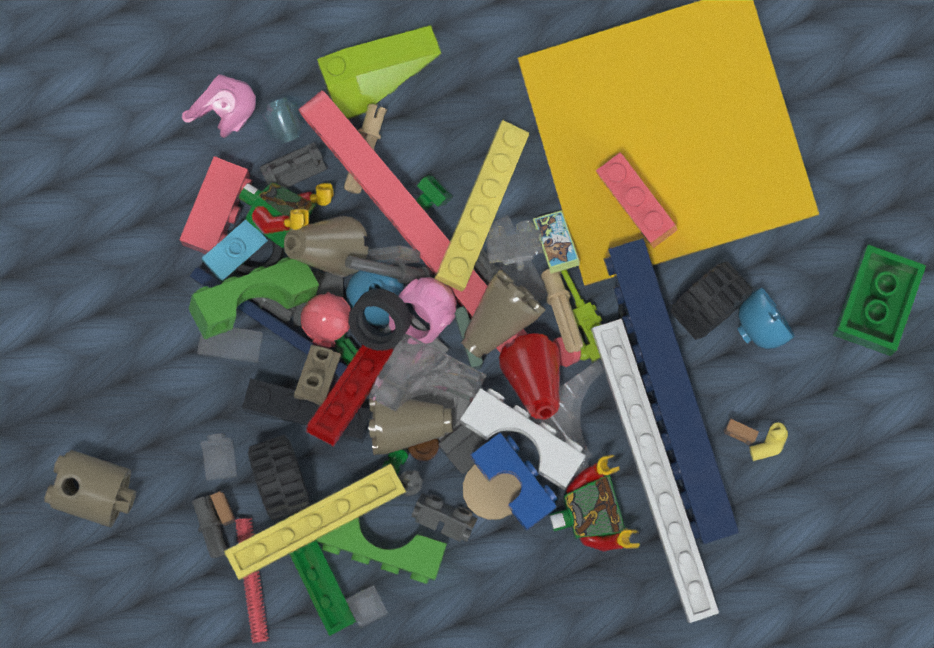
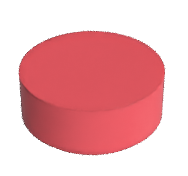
[553,336,581,367]

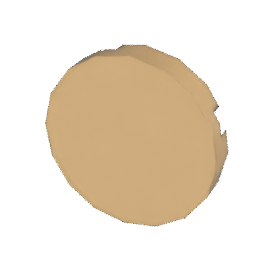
[463,465,521,520]

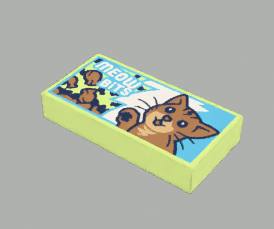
[533,211,580,273]

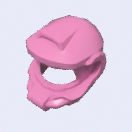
[182,74,256,139]
[389,277,456,347]

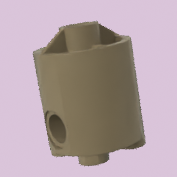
[44,450,136,528]

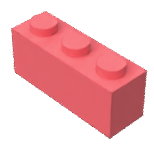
[596,152,677,248]
[179,156,253,254]

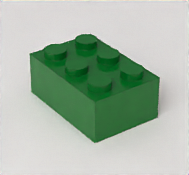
[833,245,926,356]

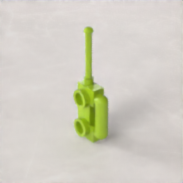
[561,269,602,363]

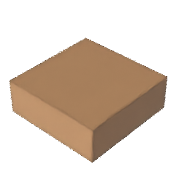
[723,419,759,445]
[210,491,236,526]

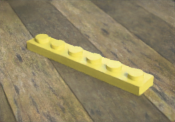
[434,120,529,292]
[224,464,406,580]

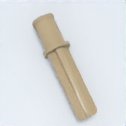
[344,104,387,194]
[541,269,583,353]

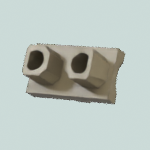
[294,345,341,406]

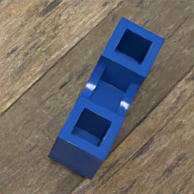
[470,433,557,531]

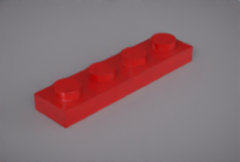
[307,345,395,446]

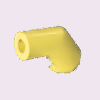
[749,422,788,461]

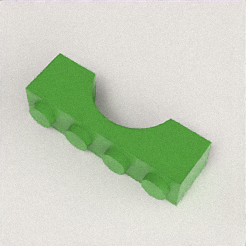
[189,257,319,340]
[317,517,447,584]

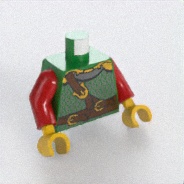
[238,183,333,248]
[549,454,640,551]

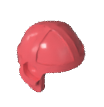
[301,292,351,349]

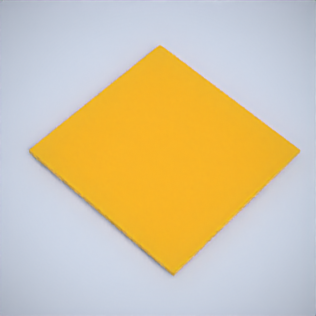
[518,0,819,286]

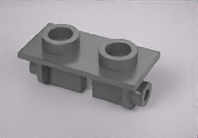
[260,143,327,189]
[411,493,478,542]

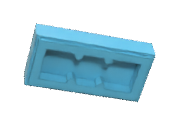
[201,219,268,282]

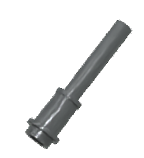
[345,256,434,284]

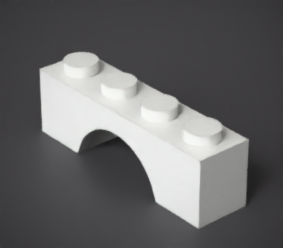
[460,388,585,490]

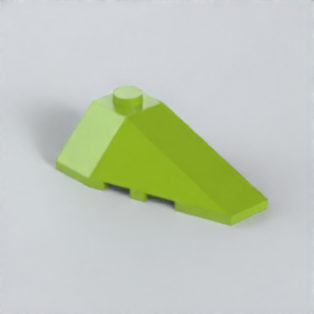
[317,25,441,119]

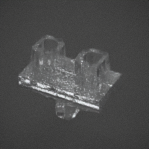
[487,220,543,271]

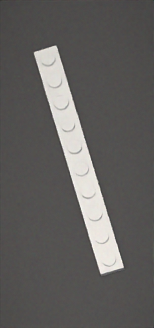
[591,319,719,623]

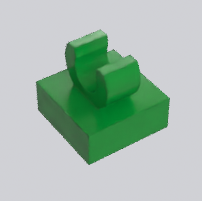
[416,176,453,210]

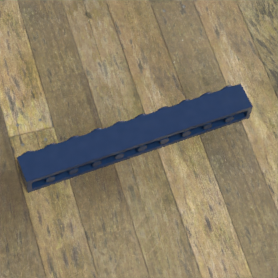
[603,238,739,544]

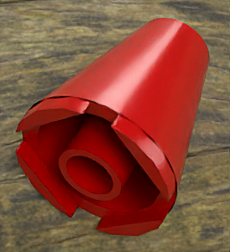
[499,333,560,419]

